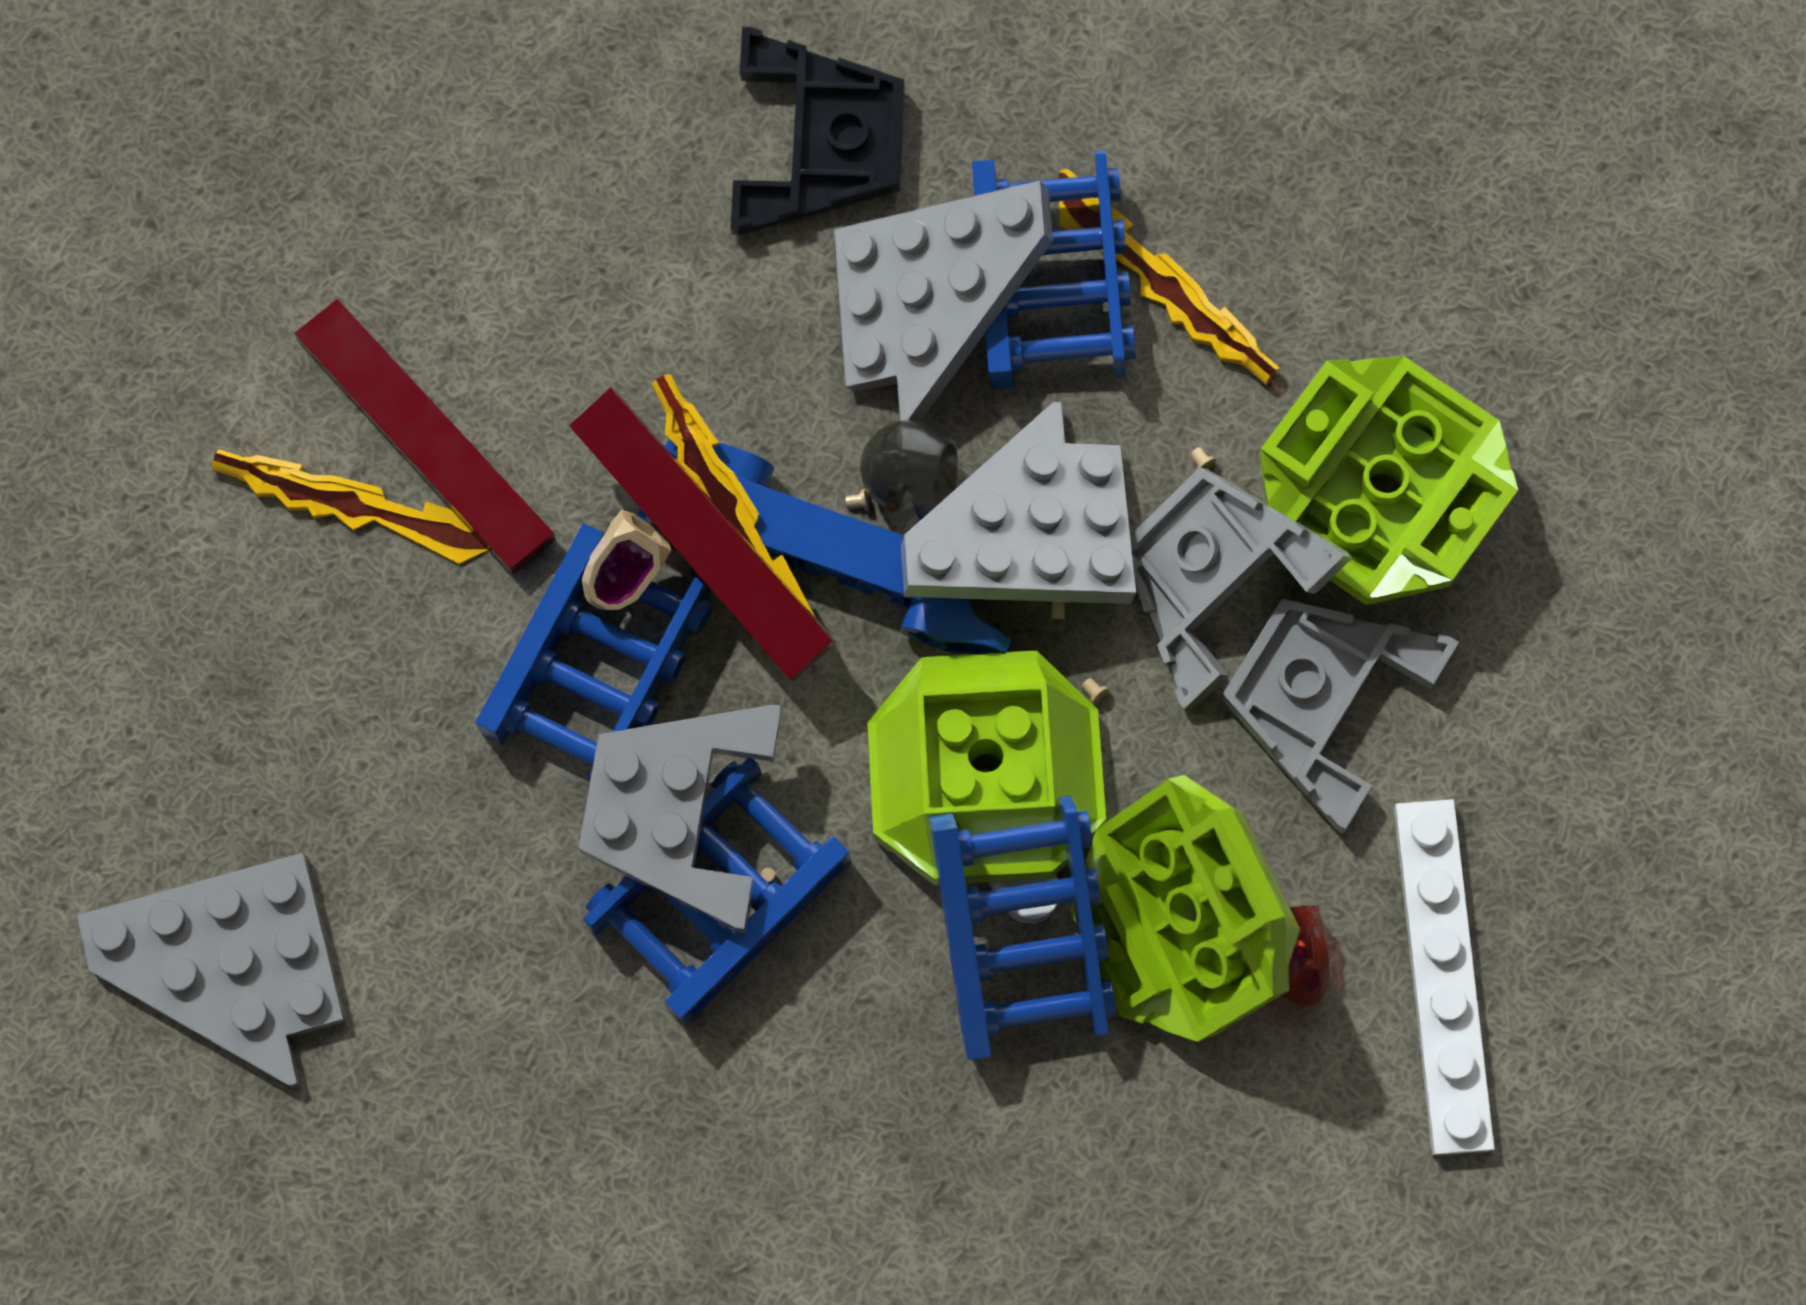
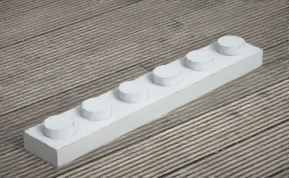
[1394,799,1494,1156]

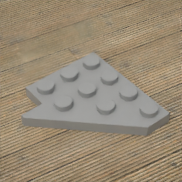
[834,181,1053,427]
[901,402,1136,604]

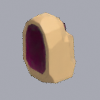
[582,510,671,610]

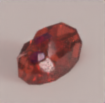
[1281,905,1330,1007]

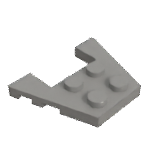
[1130,467,1352,710]
[1221,599,1459,834]
[578,704,783,933]

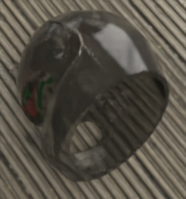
[860,420,958,521]

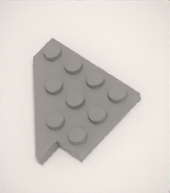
[77,853,346,1088]

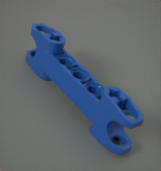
[637,439,1012,654]

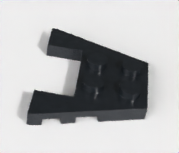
[730,26,905,235]

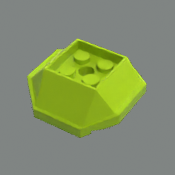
[1259,356,1518,605]
[867,651,1106,885]
[1070,775,1300,1042]

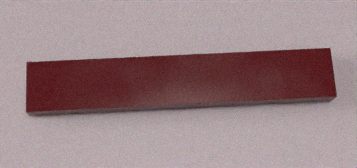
[294,299,556,575]
[569,387,837,681]

